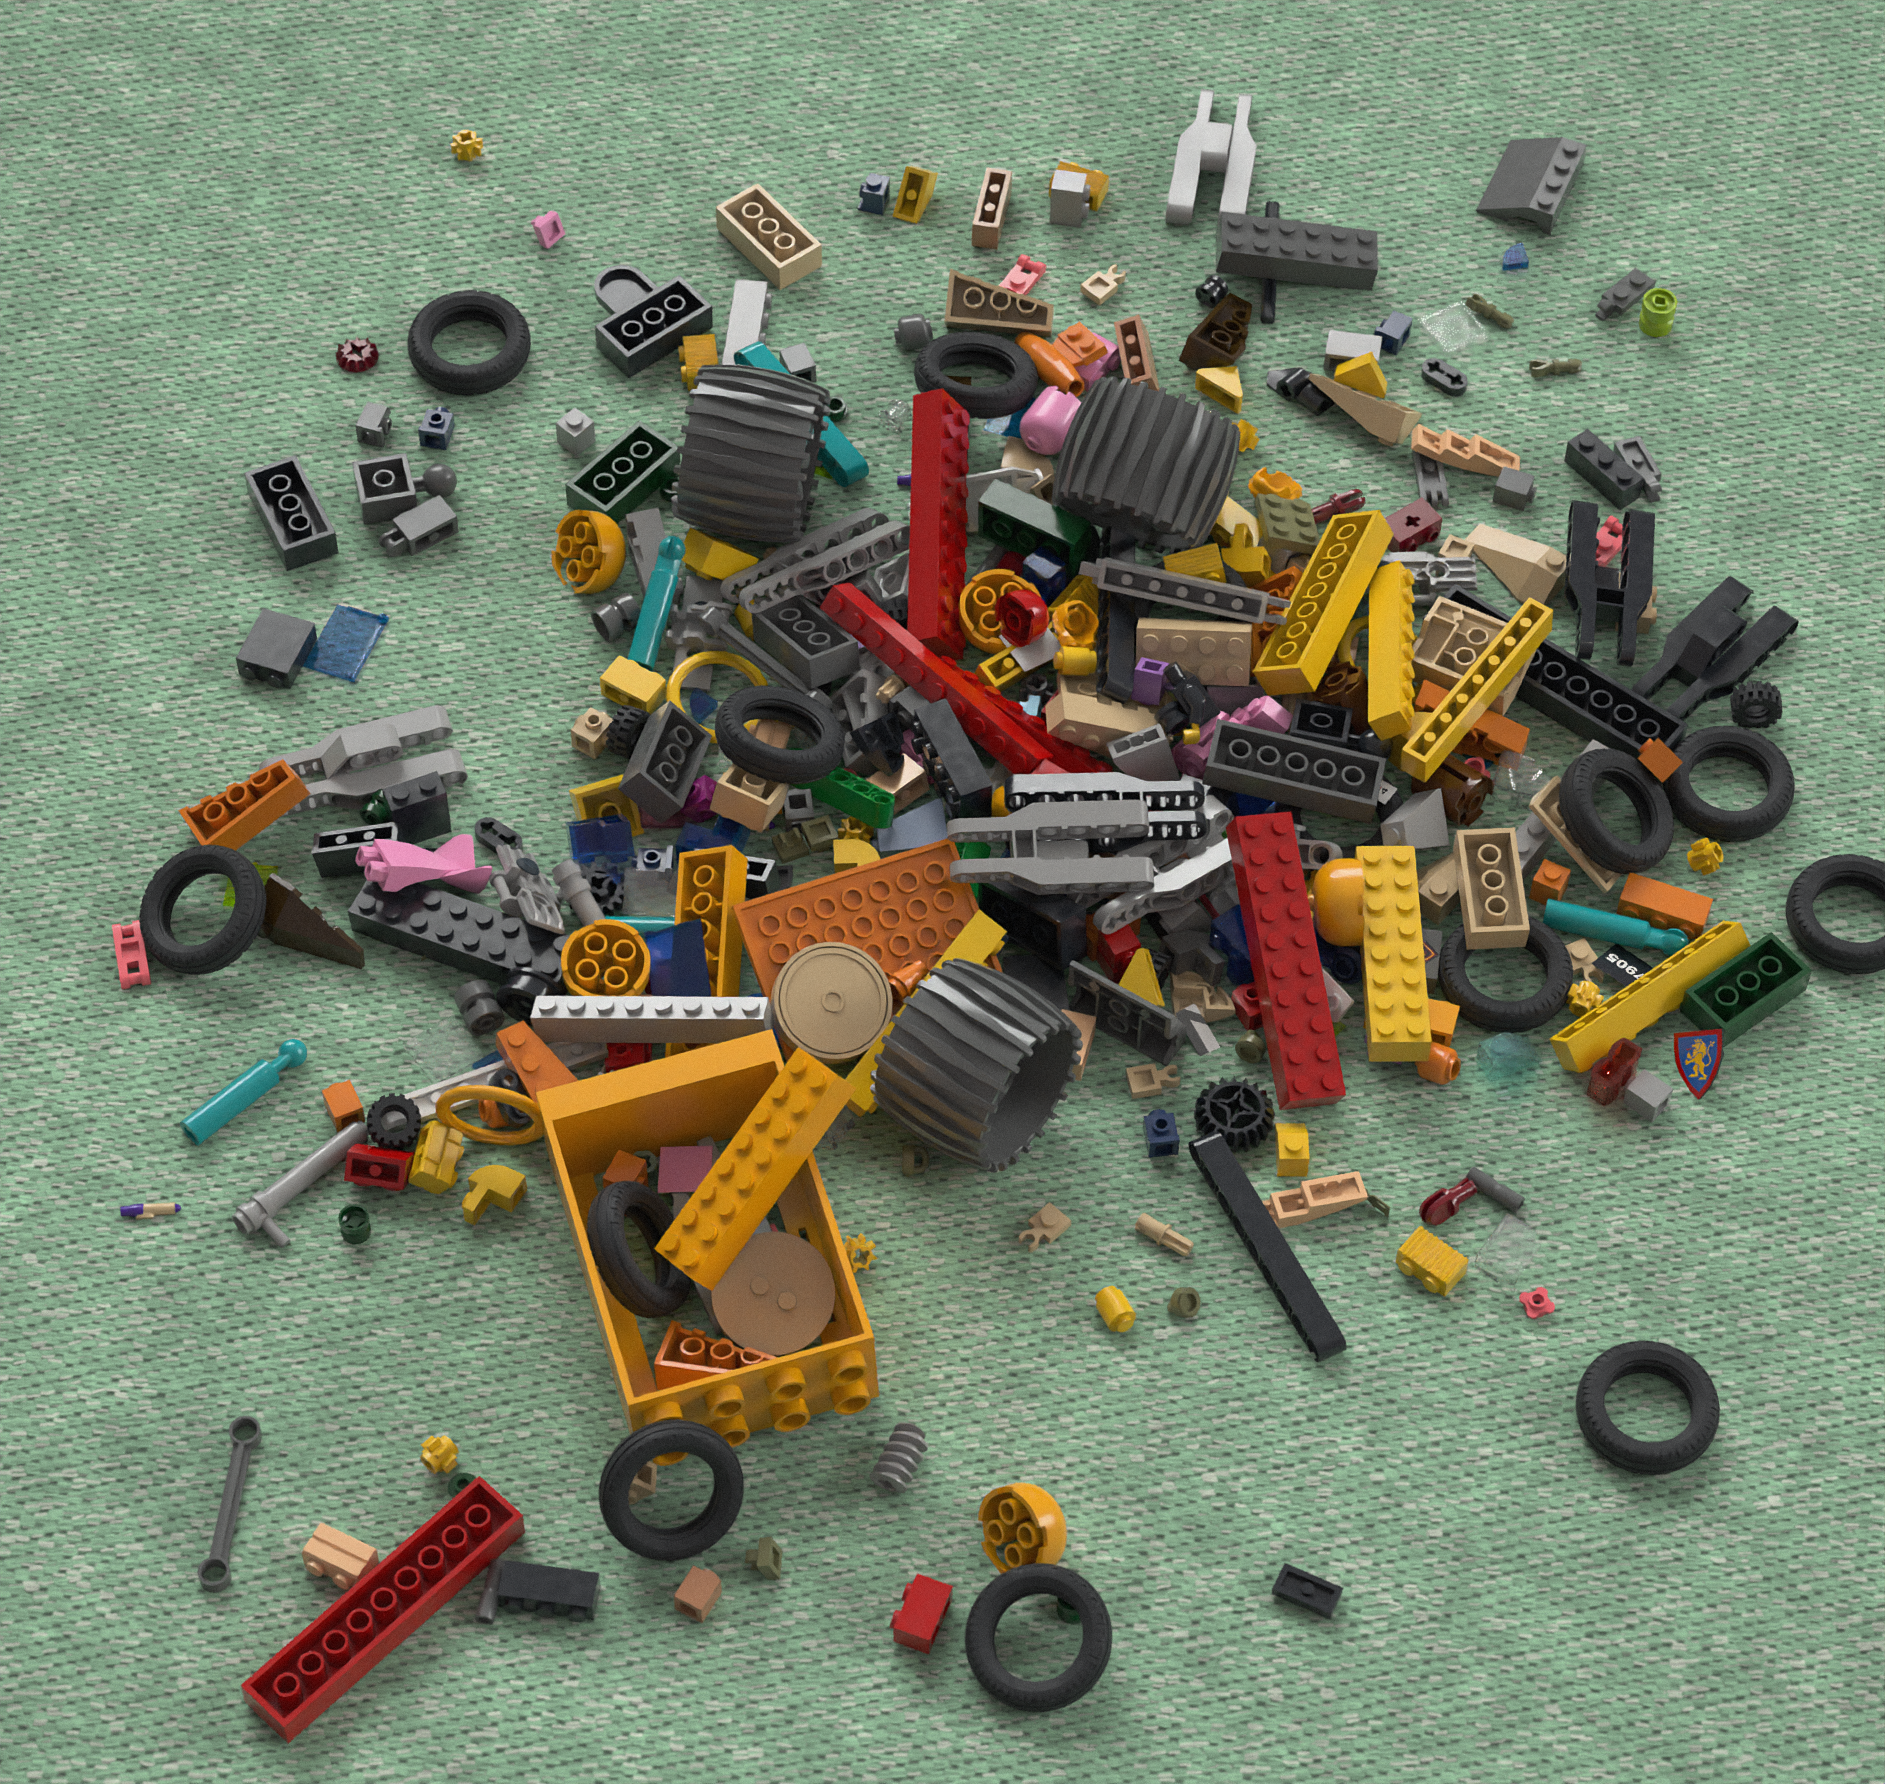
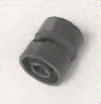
[591,593,641,642]
[454,980,505,1036]

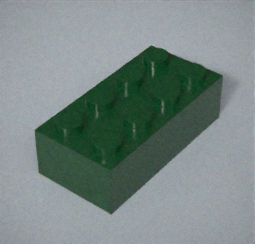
[565,420,681,524]
[978,479,1091,579]
[1680,932,1812,1047]

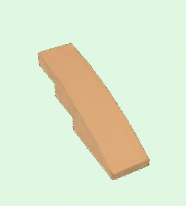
[1411,424,1520,477]
[1262,1171,1368,1228]

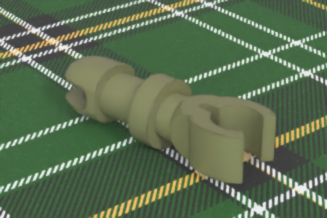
[1465,293,1514,329]
[1529,359,1582,378]

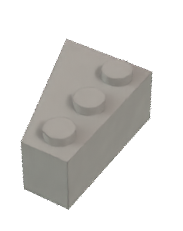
[626,508,684,605]
[830,669,888,775]

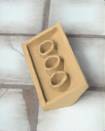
[1529,775,1622,894]

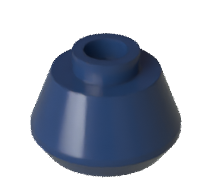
[1329,946,1362,984]

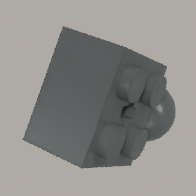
[352,453,457,525]

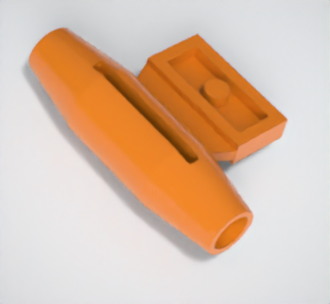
[1015,321,1108,397]

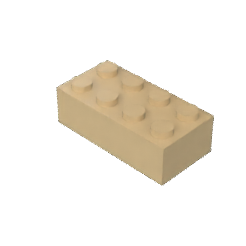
[716,183,822,290]
[1136,618,1252,686]
[1453,827,1530,950]

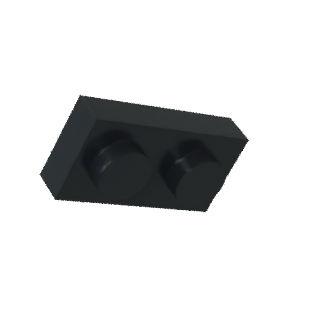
[1271,1563,1343,1619]

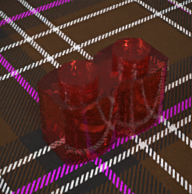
[1586,1037,1642,1106]

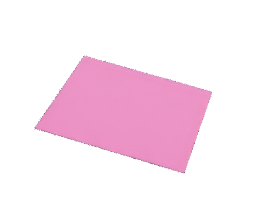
[657,1146,713,1193]

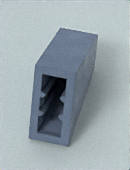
[872,798,948,859]

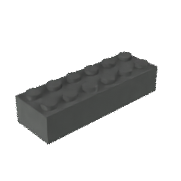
[1216,212,1378,290]
[1202,719,1386,824]

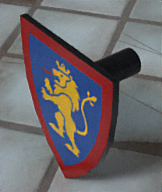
[1674,1029,1724,1100]

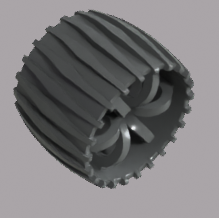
[671,364,831,542]
[1052,377,1240,554]
[870,958,1083,1173]

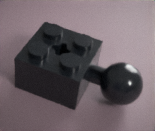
[1289,698,1393,761]

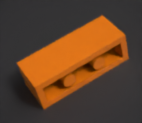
[1616,873,1713,939]

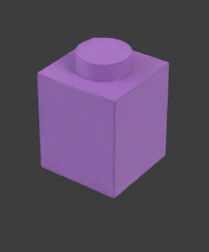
[1131,657,1169,705]

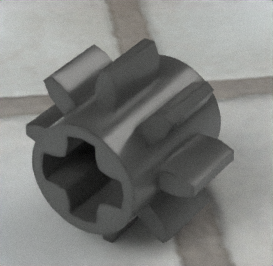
[1019,673,1054,705]

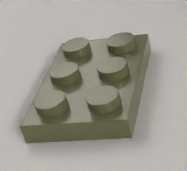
[1254,493,1320,555]

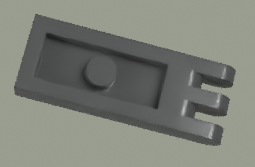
[1412,450,1449,507]

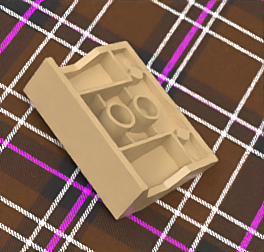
[1412,596,1536,716]

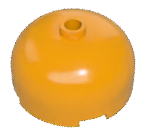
[551,510,626,594]
[958,569,1041,654]
[1307,858,1364,946]
[561,919,651,996]
[978,1482,1067,1574]

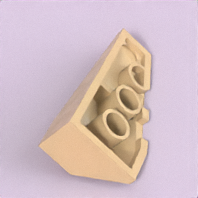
[1309,374,1422,446]
[1465,524,1566,606]
[1417,852,1460,925]

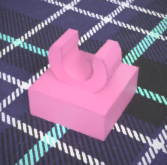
[531,211,565,249]

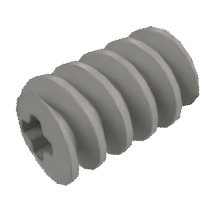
[869,1422,928,1493]

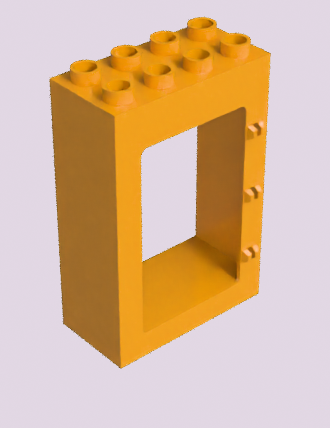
[536,1029,879,1466]

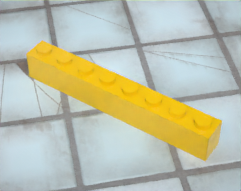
[1368,560,1415,741]
[1401,597,1553,783]
[845,910,1007,1118]
[1549,921,1751,1073]

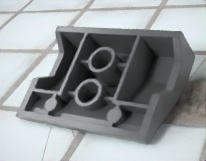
[1476,137,1587,235]
[1068,960,1187,1066]

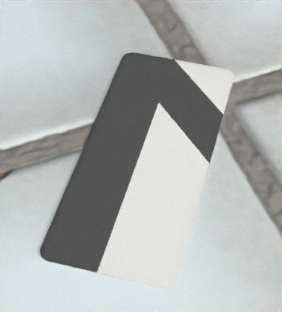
[1176,1004,1220,1056]

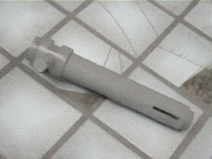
[552,859,645,994]
[232,1121,369,1248]

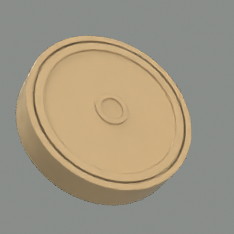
[770,942,893,1064]
[710,1231,835,1357]

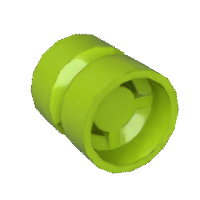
[1638,288,1678,337]

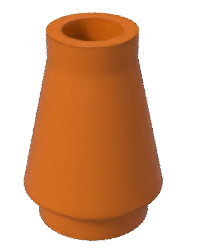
[888,960,928,1002]

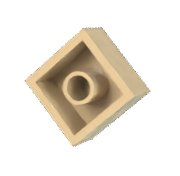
[709,763,790,833]

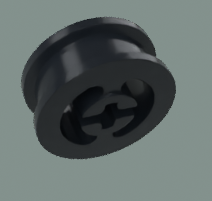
[496,967,566,1026]

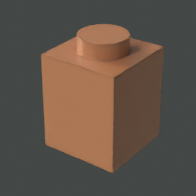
[674,1565,722,1623]

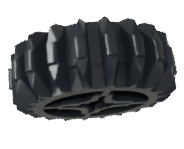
[1194,1076,1275,1154]

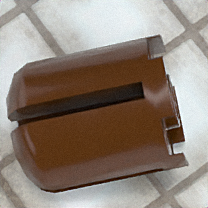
[1310,661,1372,735]
[1411,754,1494,827]

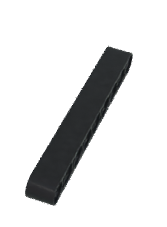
[1096,526,1135,704]
[1188,1130,1347,1363]

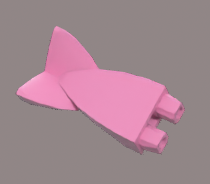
[355,834,493,894]

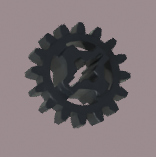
[569,861,629,916]

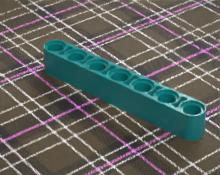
[734,341,869,487]

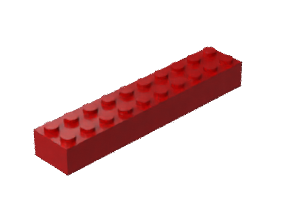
[907,388,970,660]
[1226,812,1346,1110]
[240,1476,525,1744]

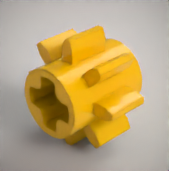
[451,130,483,162]
[1232,419,1260,453]
[838,816,874,844]
[1687,838,1723,876]
[1566,981,1604,1017]
[844,1233,877,1273]
[420,1435,459,1474]

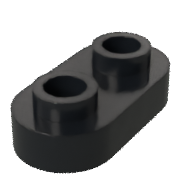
[488,1069,532,1128]

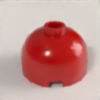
[995,589,1049,647]

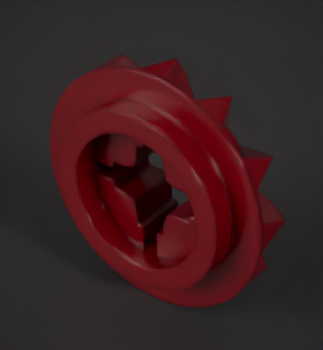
[335,336,379,373]

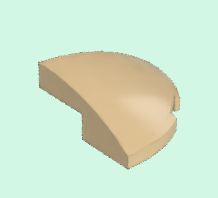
[1001,436,1054,478]
[1170,971,1235,1023]

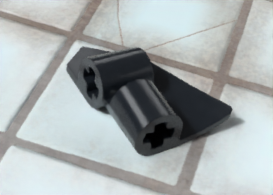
[1266,367,1335,417]

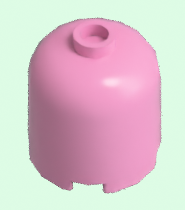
[1020,386,1081,455]

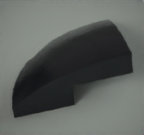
[850,711,904,776]

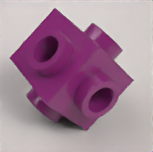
[680,775,718,823]

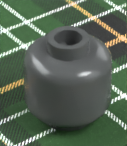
[893,313,934,351]

